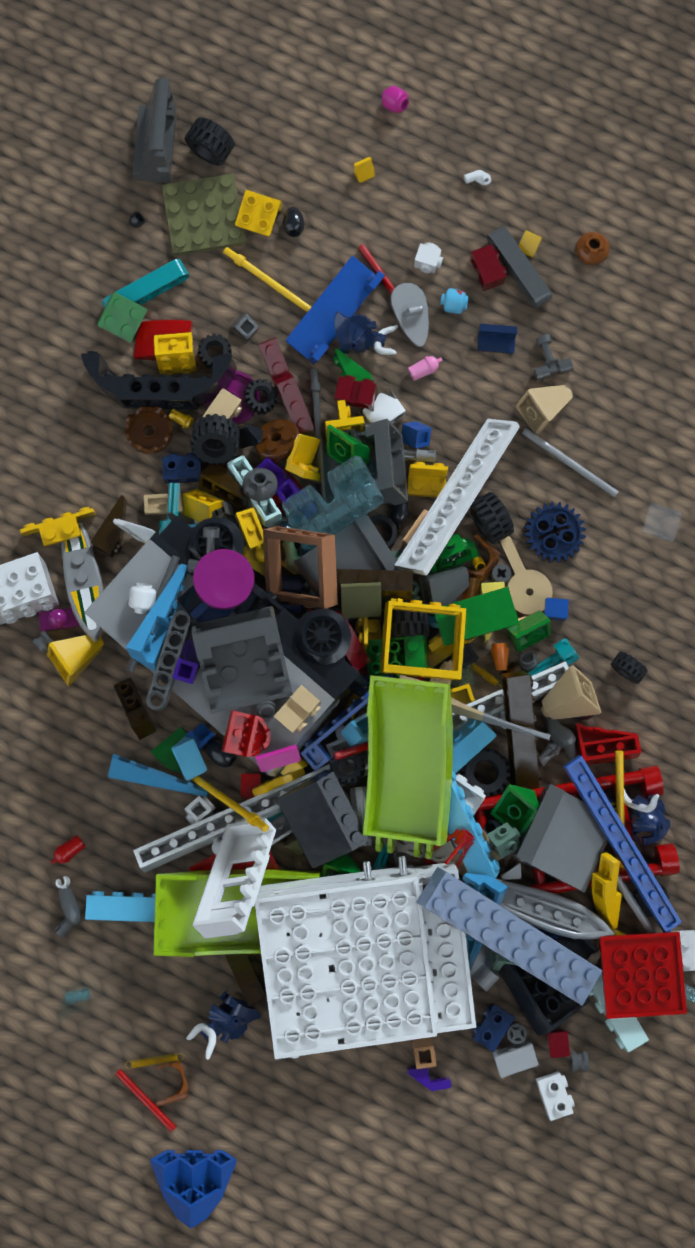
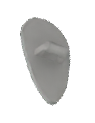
[390,283,429,347]

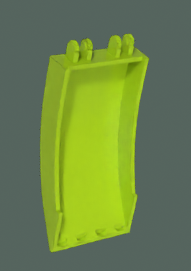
[363,675,453,859]
[154,869,320,957]

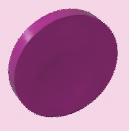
[206,371,260,425]
[193,549,254,610]

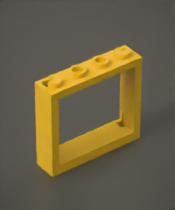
[380,598,466,681]

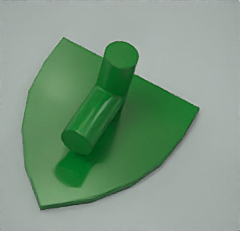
[151,727,186,773]

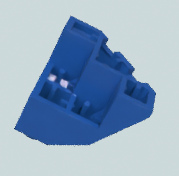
[150,1150,236,1229]

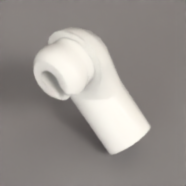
[464,170,491,185]

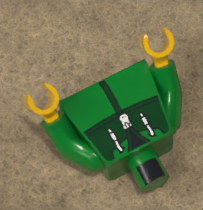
[429,534,486,574]

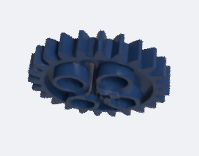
[524,501,586,563]

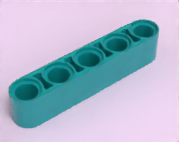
[101,259,189,308]

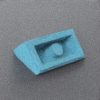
[171,737,207,781]

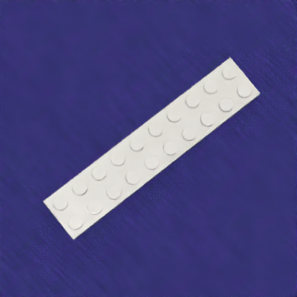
[394,419,520,576]

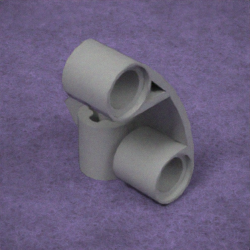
[470,944,499,992]

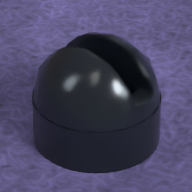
[129,211,145,228]

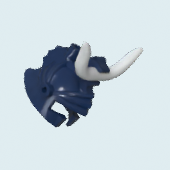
[334,311,398,355]
[615,781,670,845]
[186,991,261,1060]

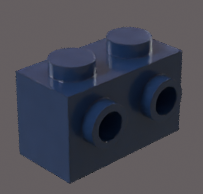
[162,453,202,484]
[471,1003,515,1052]

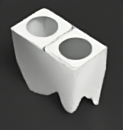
[359,390,406,424]

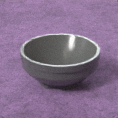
[243,468,277,501]

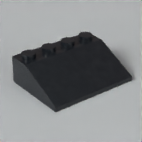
[276,770,369,869]
[499,964,591,1036]

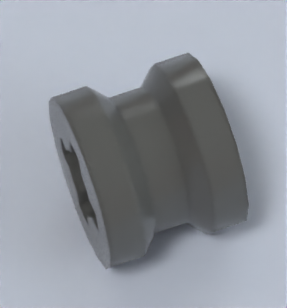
[491,564,511,584]
[32,630,54,654]
[505,1022,527,1044]
[570,1051,589,1072]

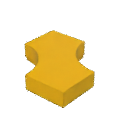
[252,768,306,797]

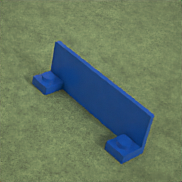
[285,256,385,365]
[300,673,397,771]

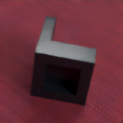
[451,642,479,669]

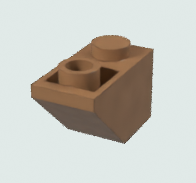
[412,1037,437,1069]

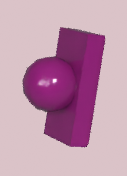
[38,608,80,632]

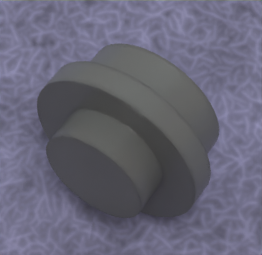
[519,652,539,670]
[256,700,277,720]

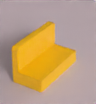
[183,488,223,522]

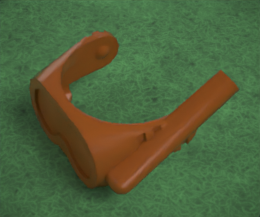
[467,534,500,581]
[156,1061,189,1107]

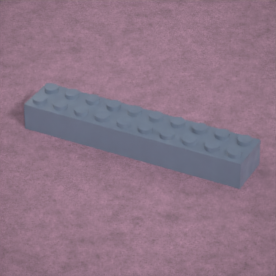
[416,867,602,1006]

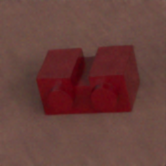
[470,244,507,291]
[334,375,378,410]

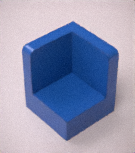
[401,421,431,448]
[544,598,569,621]
[185,723,215,752]

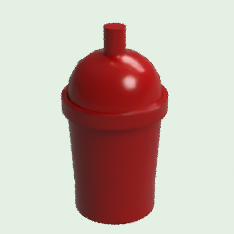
[51,835,86,864]

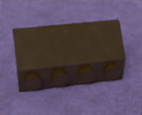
[331,568,413,609]

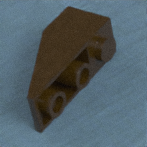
[114,677,157,740]

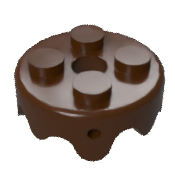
[125,406,173,454]
[254,419,300,465]

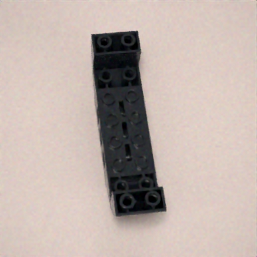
[81,351,237,410]

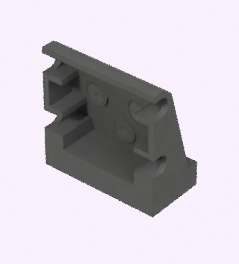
[132,78,177,183]
[319,419,408,510]
[294,514,399,620]
[192,606,293,714]
[512,784,608,893]

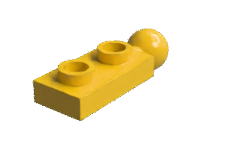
[235,507,265,563]

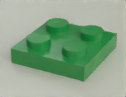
[97,291,148,343]

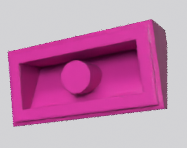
[255,745,301,772]

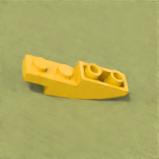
[592,852,622,929]

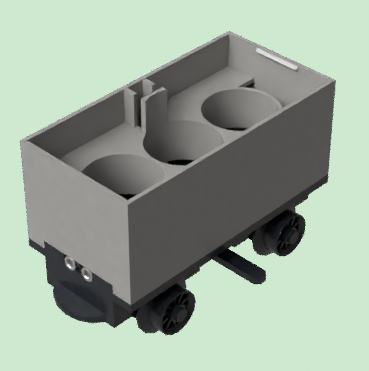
[84,512,370,777]

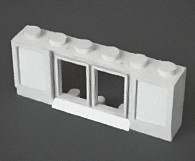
[192,818,276,938]

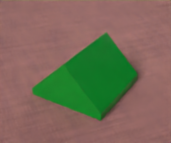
[506,610,551,653]
[490,784,539,839]

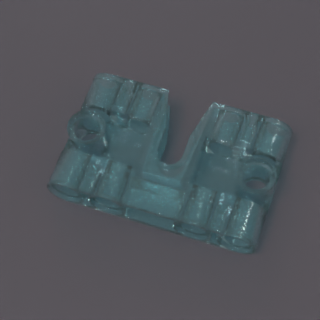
[282,456,384,550]

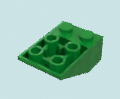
[366,635,429,679]

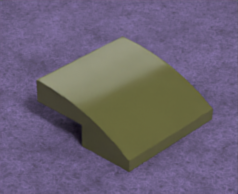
[341,582,381,618]

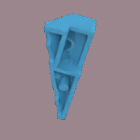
[126,564,188,671]
[108,754,208,797]
[463,873,508,971]

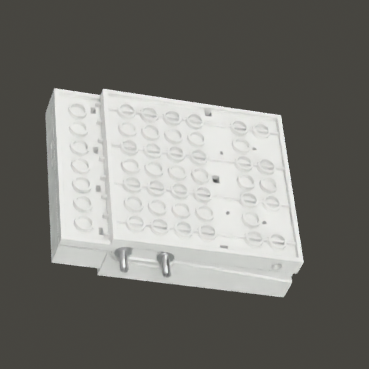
[255,856,476,1059]

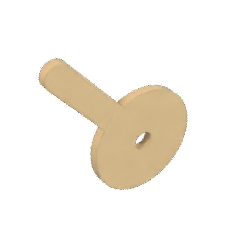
[500,536,553,615]

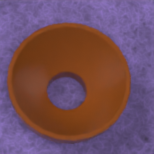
[576,232,609,265]

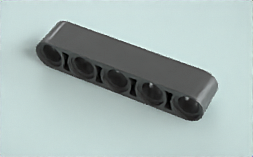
[486,225,552,308]
[146,611,193,711]

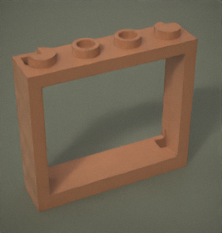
[263,526,338,609]

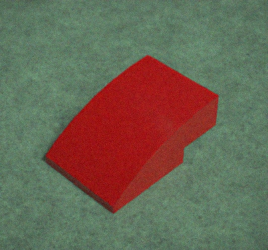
[134,320,193,361]

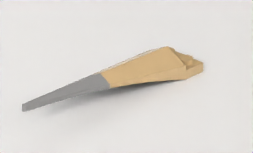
[400,675,551,740]

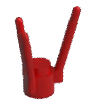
[433,828,475,869]

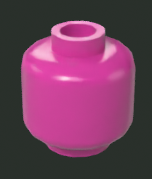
[381,86,409,114]

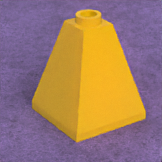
[47,635,104,686]

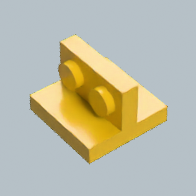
[325,400,364,440]

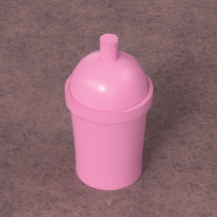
[408,356,442,381]

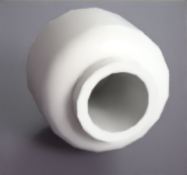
[128,583,156,614]

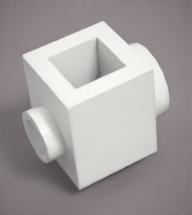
[414,242,443,274]
[185,796,216,825]

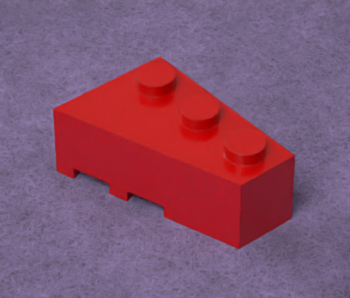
[573,723,642,765]

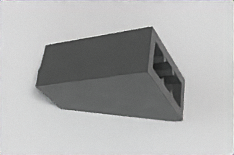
[419,565,470,617]

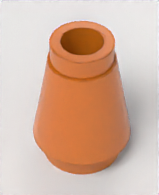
[490,643,509,670]

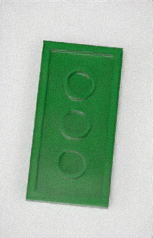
[435,587,520,647]

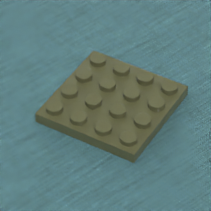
[162,173,246,256]

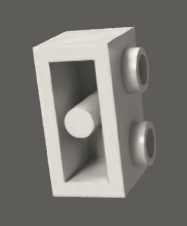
[535,1071,575,1121]

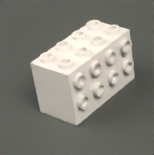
[0,552,59,625]

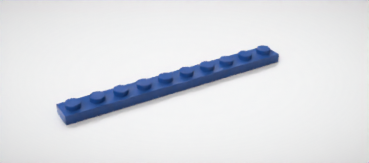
[563,755,682,932]

